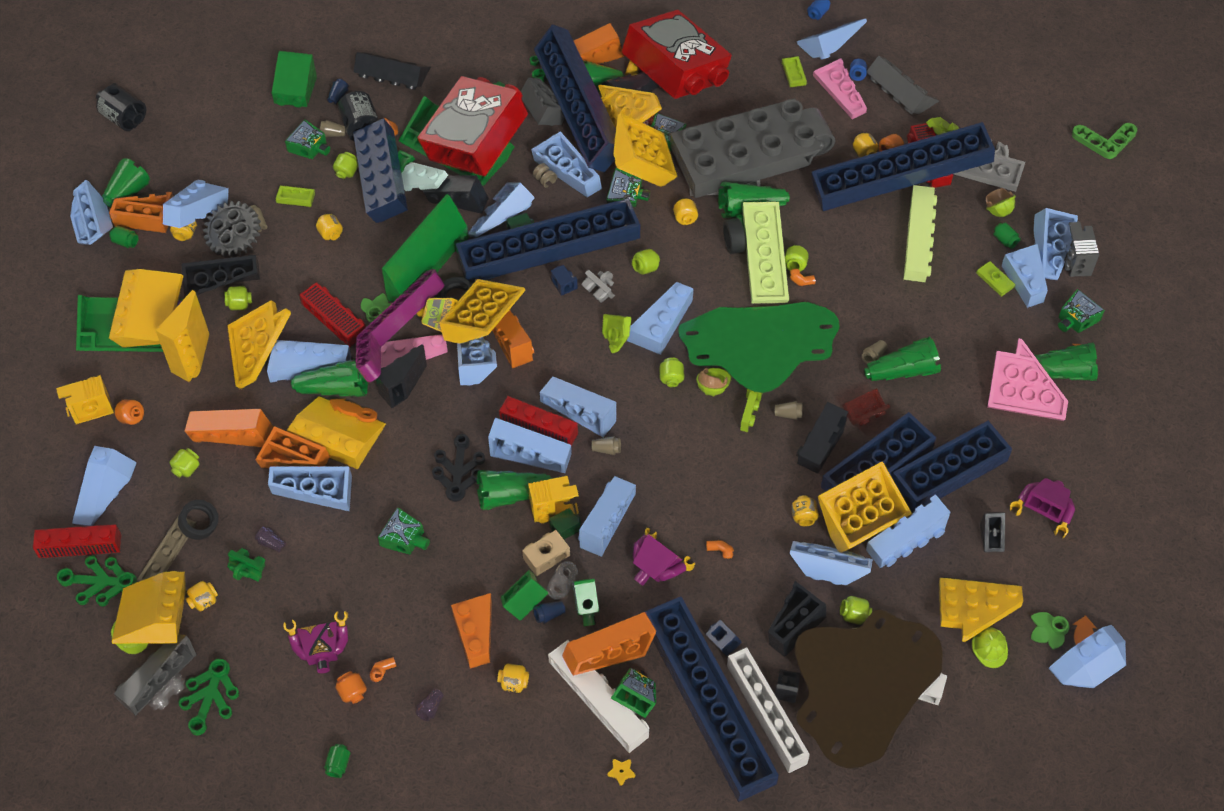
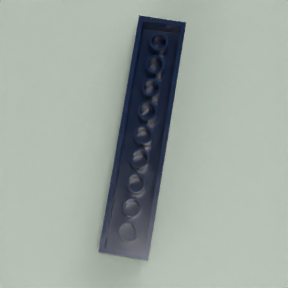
[534,24,616,172]
[812,122,995,211]
[456,198,640,284]
[645,596,779,802]

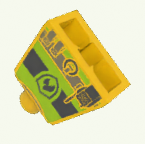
[417,298,458,332]

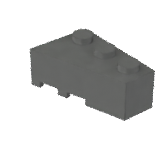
[521,78,565,126]

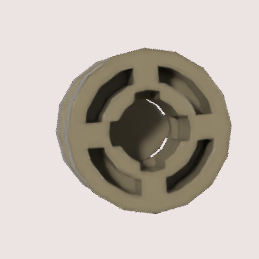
[533,163,557,188]

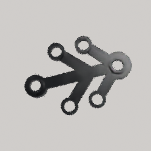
[432,434,485,502]

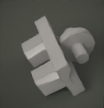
[581,269,615,303]

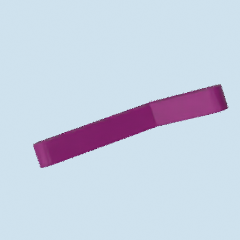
[356,269,445,382]

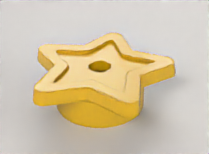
[607,759,635,786]

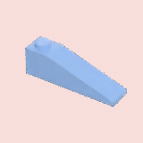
[468,182,535,237]
[457,337,497,385]
[72,446,137,526]

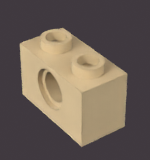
[522,530,570,576]

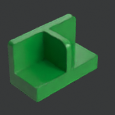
[501,570,548,620]

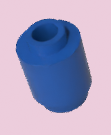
[807,0,830,20]
[850,59,867,81]

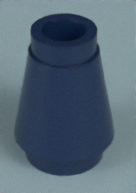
[327,79,349,105]
[533,601,565,624]

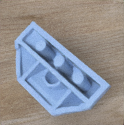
[70,180,113,245]
[790,541,873,585]
[1049,625,1126,688]

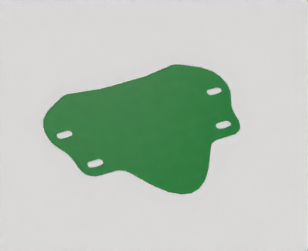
[679,302,839,393]

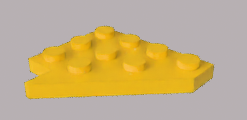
[598,85,662,128]
[228,301,291,389]
[939,578,1023,642]

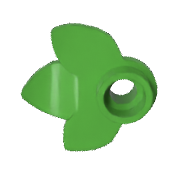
[361,293,392,323]
[1031,612,1069,649]

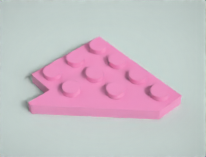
[987,338,1068,421]

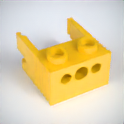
[56,375,114,424]
[528,476,579,523]

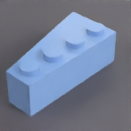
[267,340,351,382]
[488,418,571,473]
[268,467,352,511]
[578,476,636,557]
[866,494,950,568]

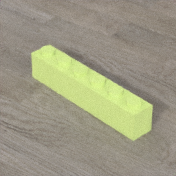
[903,185,937,282]

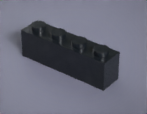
[353,52,431,90]
[181,255,260,299]

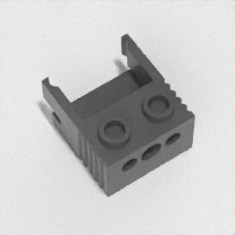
[1064,222,1099,277]

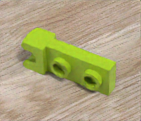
[740,389,763,432]

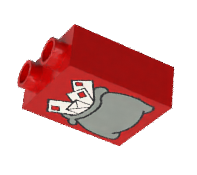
[621,10,732,99]
[417,76,528,176]

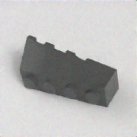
[867,56,939,114]
[114,634,197,716]

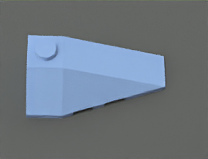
[797,19,867,60]
[1034,208,1078,280]

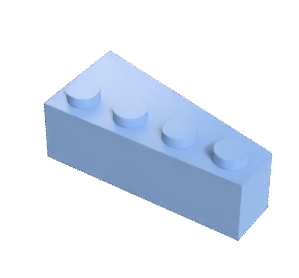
[531,131,602,197]
[163,180,229,228]
[627,282,693,355]
[540,377,616,438]

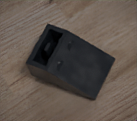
[376,344,427,408]

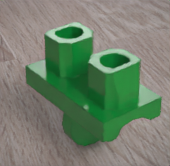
[228,548,265,582]

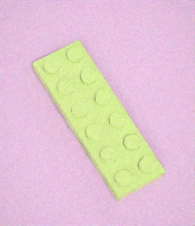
[742,202,789,304]

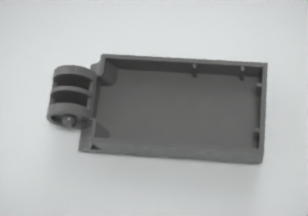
[670,98,835,198]

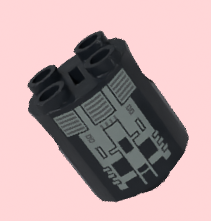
[96,83,147,131]
[338,91,379,141]

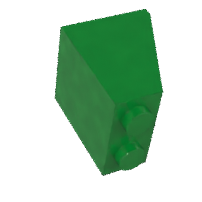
[272,51,317,108]

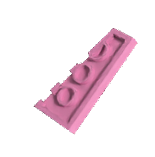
[813,58,867,119]
[381,334,448,368]

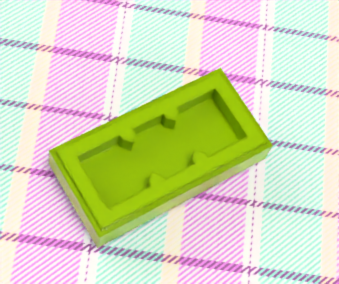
[782,56,807,87]
[276,186,315,207]
[976,262,1016,297]

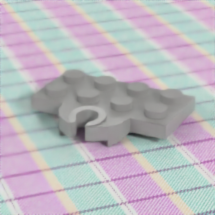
[954,139,1025,192]

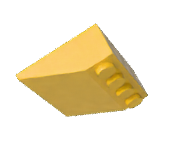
[613,113,677,187]
[109,269,183,347]
[439,279,525,344]
[155,290,209,382]
[287,396,386,469]
[818,462,912,553]
[112,571,186,644]

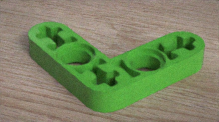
[1072,123,1137,159]

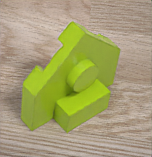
[926,117,959,135]
[602,314,631,353]

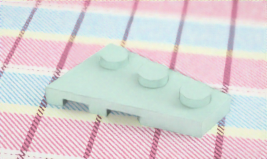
[401,162,448,191]

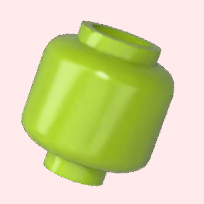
[333,152,358,179]
[785,245,809,272]
[632,249,660,275]
[225,286,252,311]
[659,358,684,387]
[170,448,199,478]
[840,596,872,625]

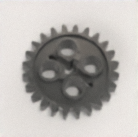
[203,201,261,258]

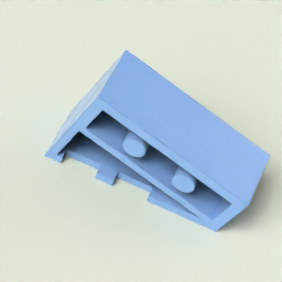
[1001,244,1048,308]

